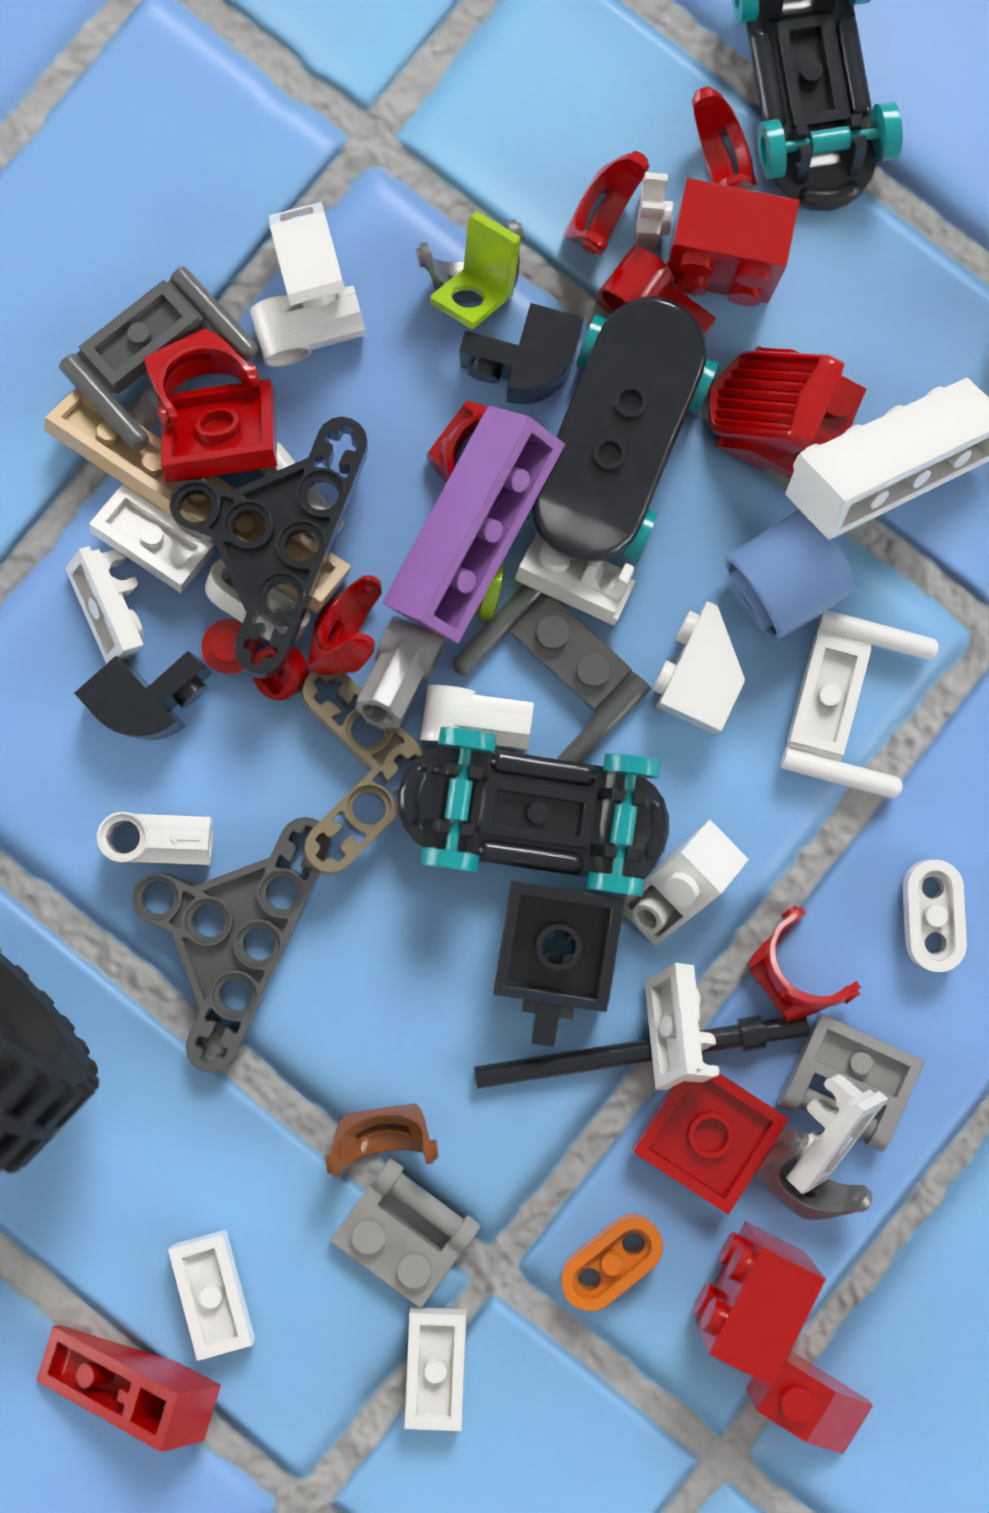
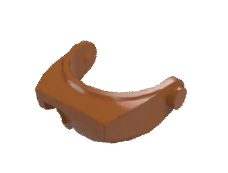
[326,1103,439,1178]

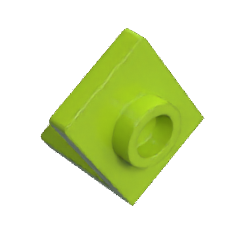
[430,211,521,329]

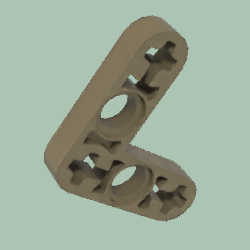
[301,671,426,876]

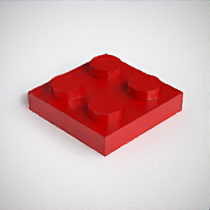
[161,378,278,483]
[631,1062,789,1215]

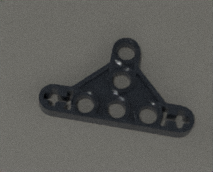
[169,416,368,679]

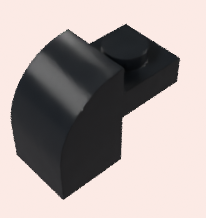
[459,303,584,404]
[74,651,212,740]

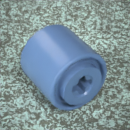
[725,509,857,640]

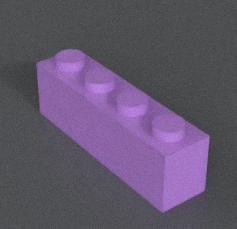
[382,405,566,644]

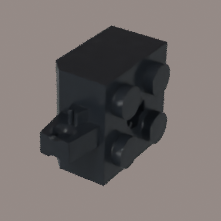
[493,880,625,1047]

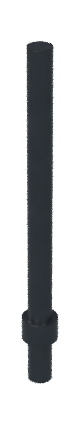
[474,1015,809,1089]

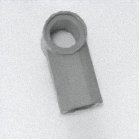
[355,616,446,730]

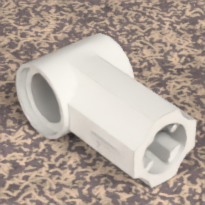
[250,285,367,367]
[420,685,534,751]
[97,811,214,866]

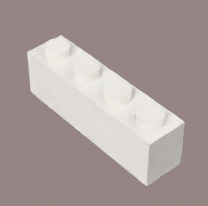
[785,377,989,540]

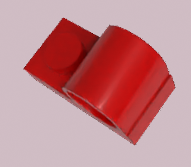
[595,245,716,337]

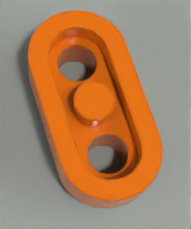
[561,1213,663,1311]

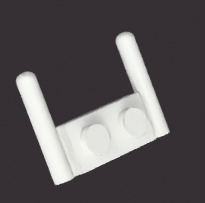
[780,610,939,798]

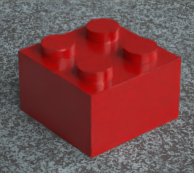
[666,178,800,306]
[693,1221,826,1387]

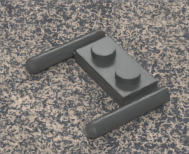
[59,266,260,451]
[452,585,651,763]

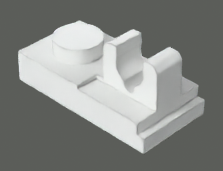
[514,531,635,626]
[65,546,144,664]
[644,963,719,1090]
[786,1074,888,1194]

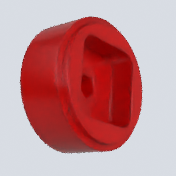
[253,646,309,701]

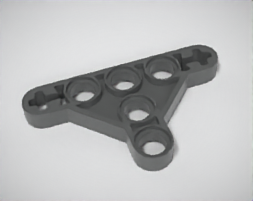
[131,817,332,1072]

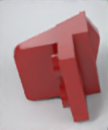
[708,346,867,478]

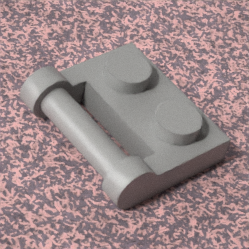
[777,1012,925,1152]
[330,1157,481,1309]

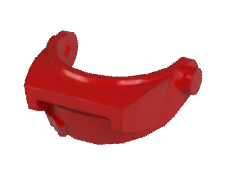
[691,87,758,189]
[563,151,650,256]
[144,328,260,427]
[426,400,487,483]
[307,575,382,675]
[746,905,862,1022]

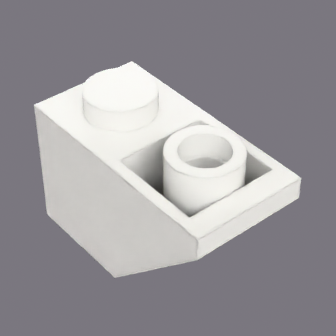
[269,202,345,309]
[652,601,745,735]
[623,819,749,946]

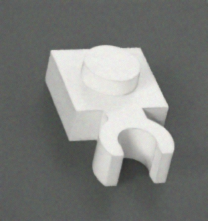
[634,172,673,254]

